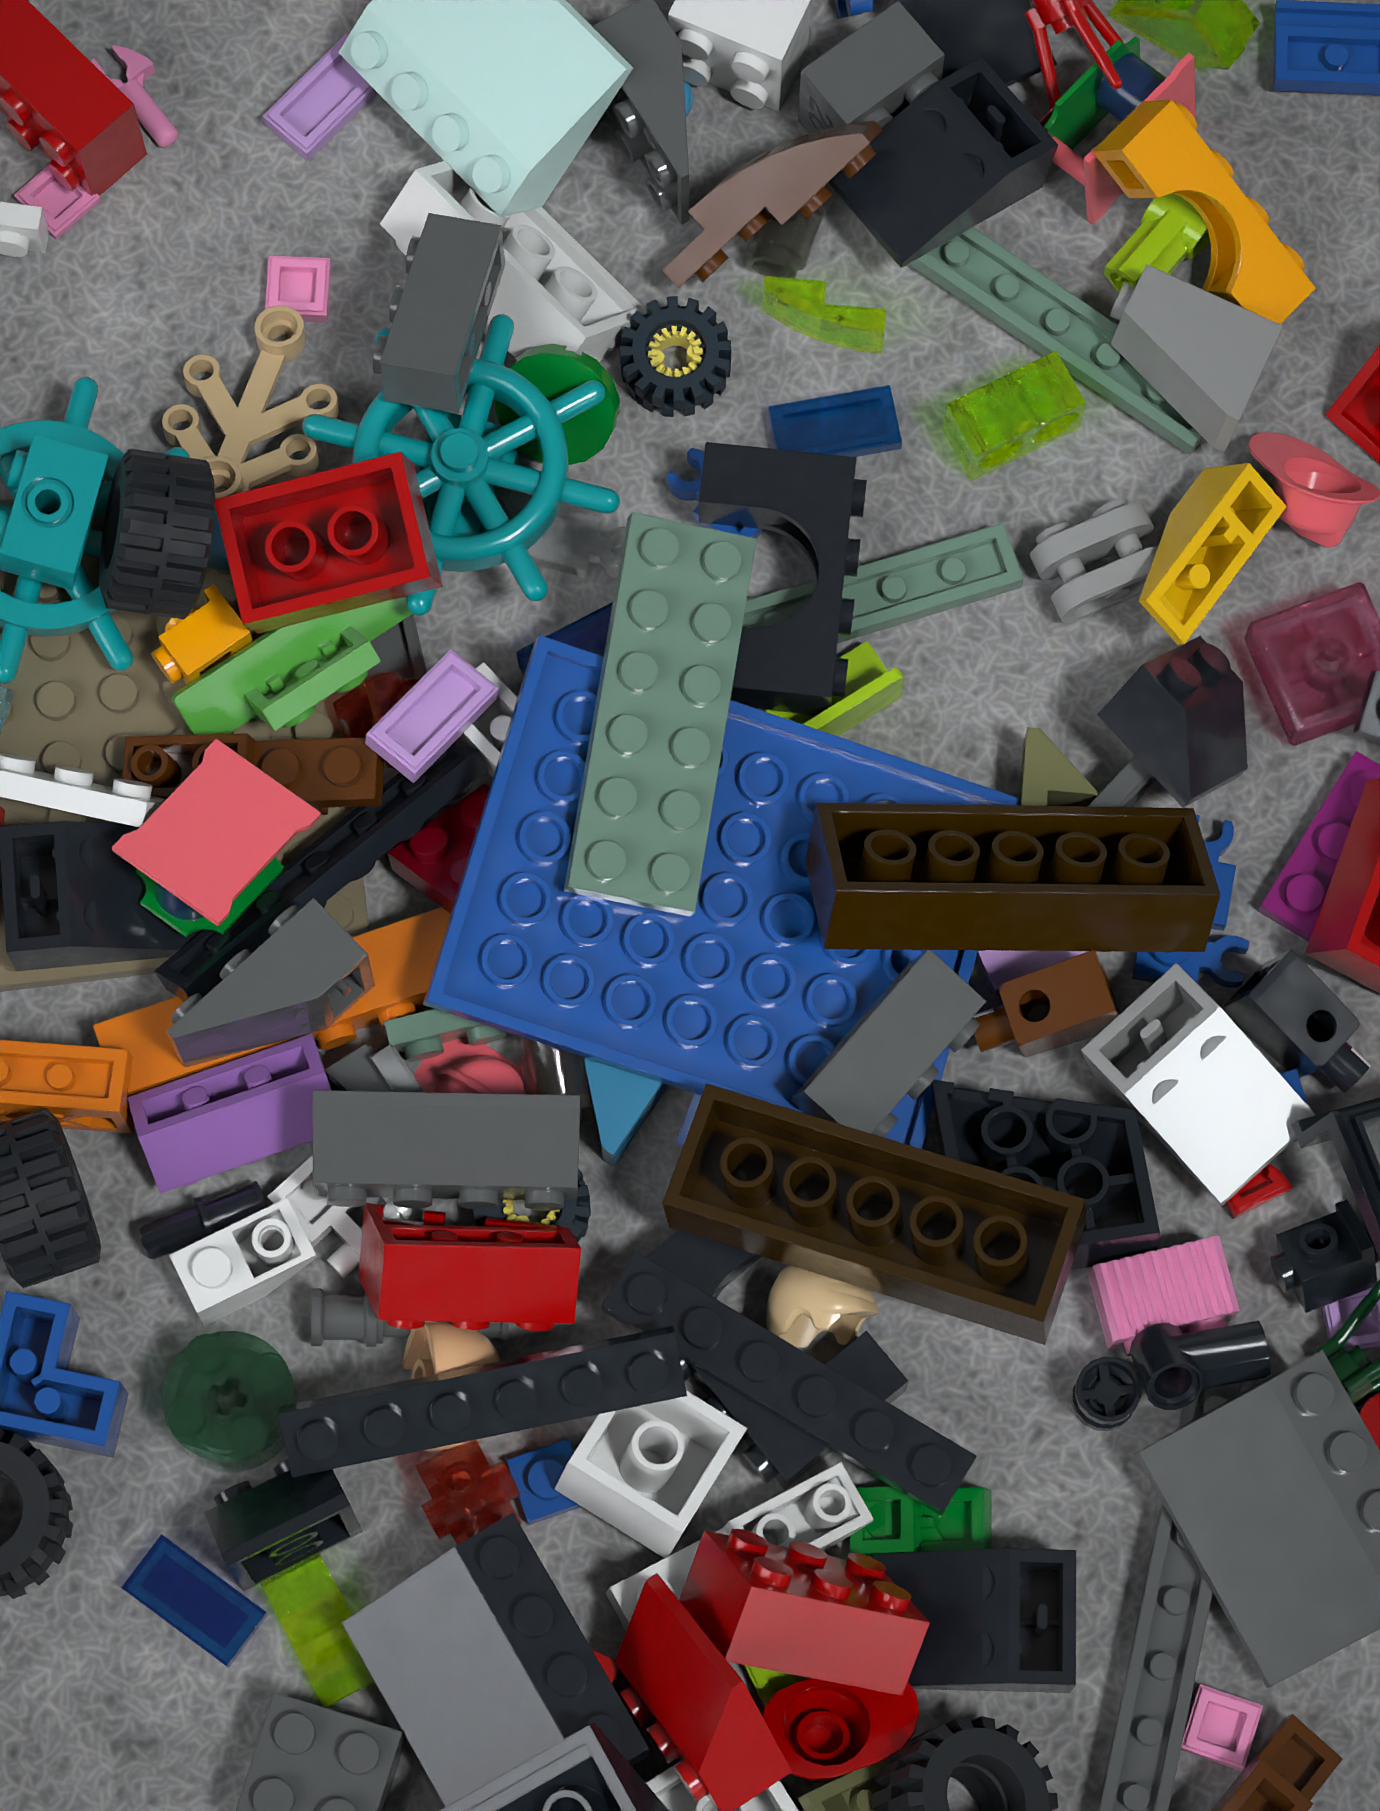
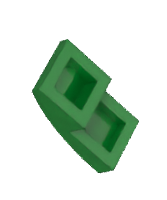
[850,1486,992,1556]

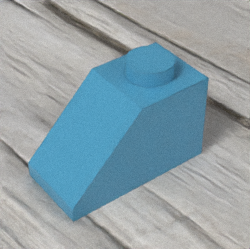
[584,1058,669,1167]

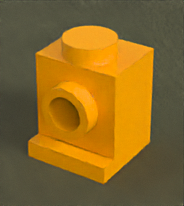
[151,584,253,685]

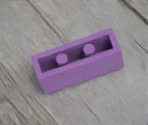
[127,1034,332,1193]

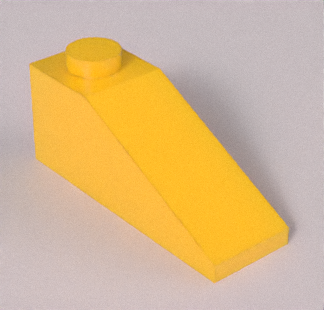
[1139,463,1287,645]

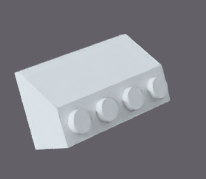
[380,161,647,362]

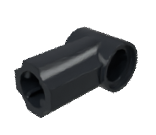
[1130,1321,1271,1410]

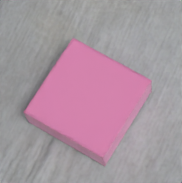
[14,166,101,240]
[265,256,331,322]
[1181,1684,1263,1771]

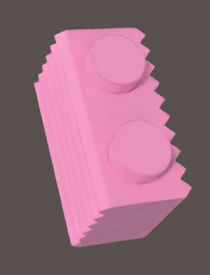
[1088,1236,1240,1357]

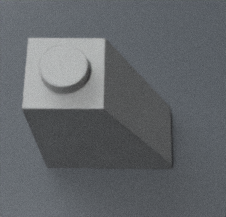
[1110,264,1283,453]

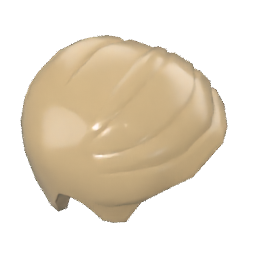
[765,1265,879,1348]

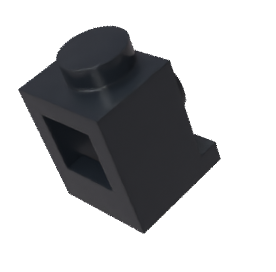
[1270,1199,1377,1313]

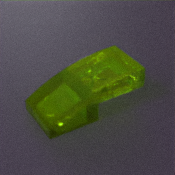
[762,276,886,354]
[261,1552,375,1708]

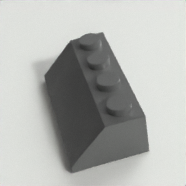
[312,1090,580,1211]

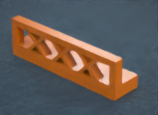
[0,1040,134,1134]

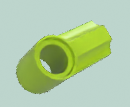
[1103,193,1210,293]

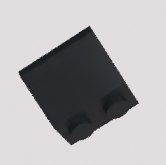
[1097,636,1248,808]

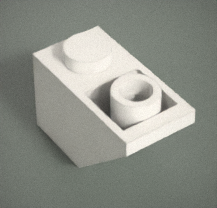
[169,1197,317,1326]

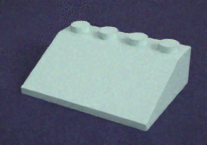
[338,0,633,217]

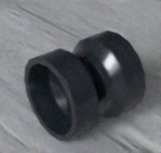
[1071,1357,1142,1431]

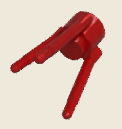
[1024,0,1124,110]

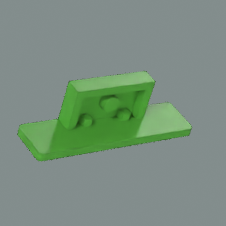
[171,597,412,735]

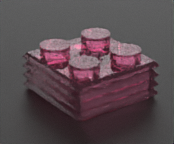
[1244,582,1380,746]

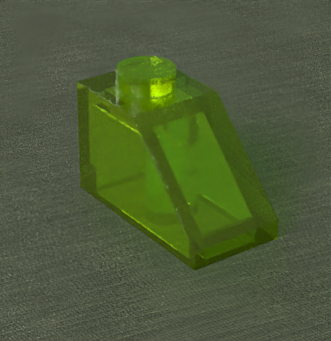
[1109,0,1261,70]

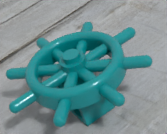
[302,314,620,616]
[0,377,190,684]

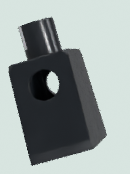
[1222,949,1371,1093]

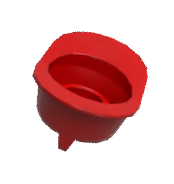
[763,1678,920,1784]

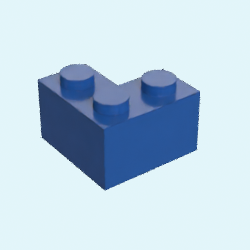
[0,1291,129,1458]

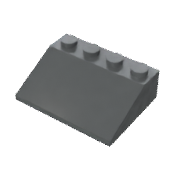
[1135,1350,1380,1688]

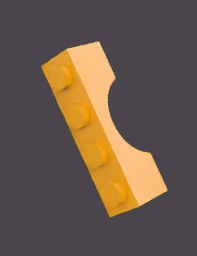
[1092,99,1316,324]

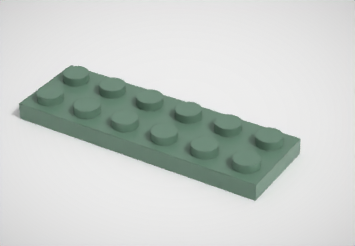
[564,512,757,916]

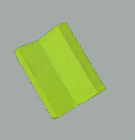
[762,641,904,736]

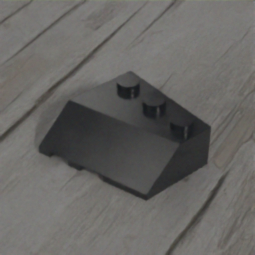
[931,1080,1160,1270]

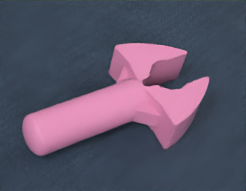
[92,45,179,148]

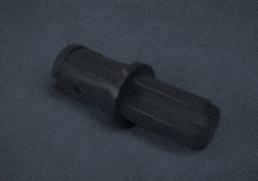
[138,1181,267,1259]

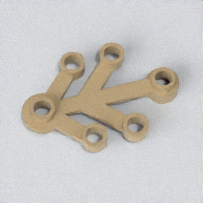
[162,305,339,499]

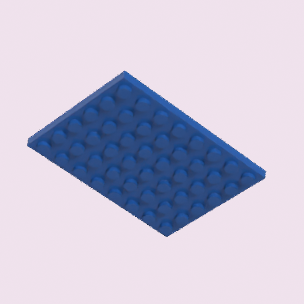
[423,635,1021,1149]

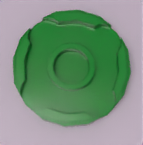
[495,343,620,465]

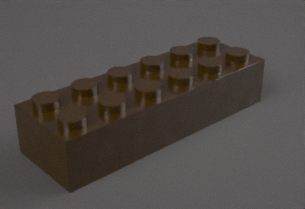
[805,803,1221,953]
[662,1083,1086,1345]

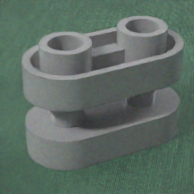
[1030,498,1158,623]

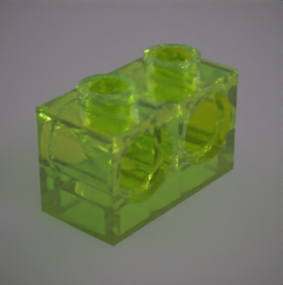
[942,351,1086,482]

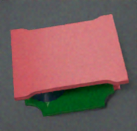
[1039,37,1196,225]
[112,739,321,937]

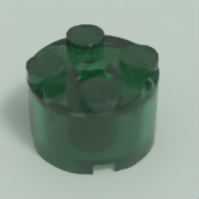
[162,1331,300,1473]

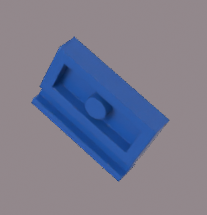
[1272,0,1380,95]

